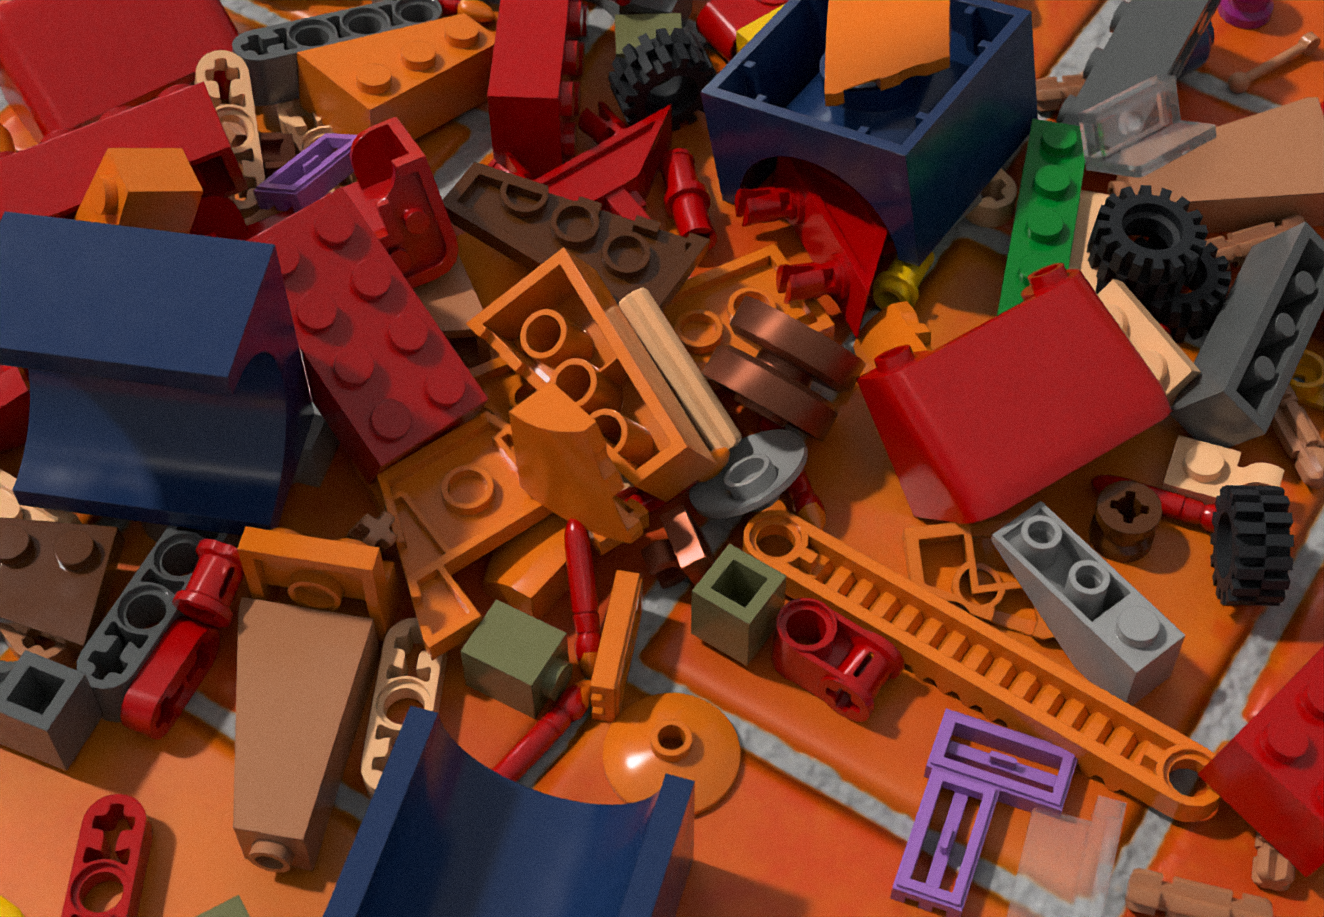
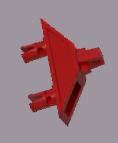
[488,101,672,221]
[735,156,896,339]

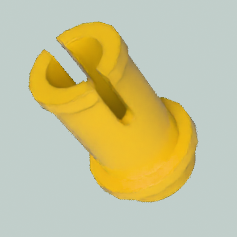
[873,252,935,310]

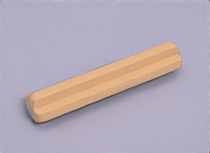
[618,287,742,451]

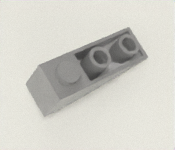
[991,501,1186,706]

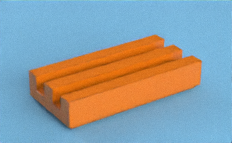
[590,570,643,723]

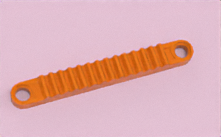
[743,510,1221,822]

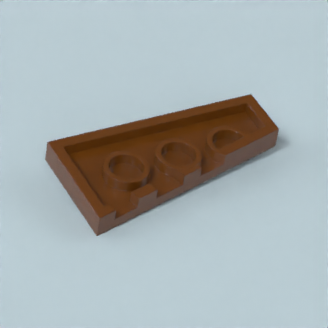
[443,162,710,312]
[0,517,125,654]

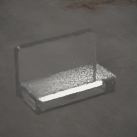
[1078,74,1217,178]
[1006,795,1127,917]

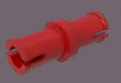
[658,148,717,251]

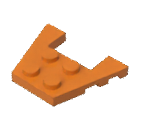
[377,411,649,660]

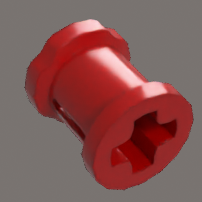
[172,539,245,628]

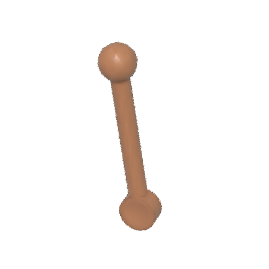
[1228,32,1321,94]

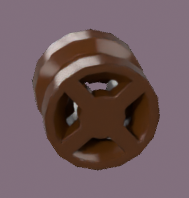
[1088,481,1163,562]

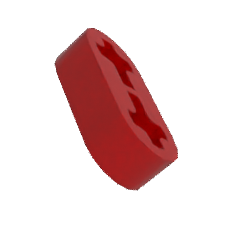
[120,616,220,740]

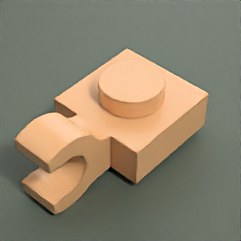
[1162,435,1285,505]

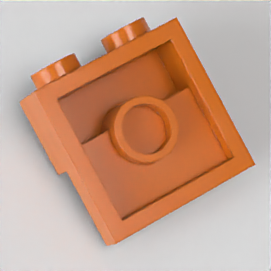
[237,526,401,642]

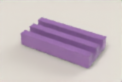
[253,133,357,212]
[924,708,1078,821]
[890,766,1001,917]

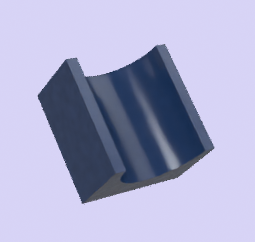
[701,0,1038,267]
[0,211,315,536]
[323,705,695,917]

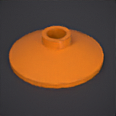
[603,693,741,816]

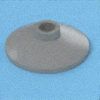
[689,429,808,519]

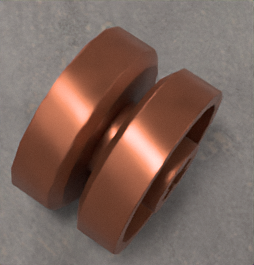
[701,296,866,442]

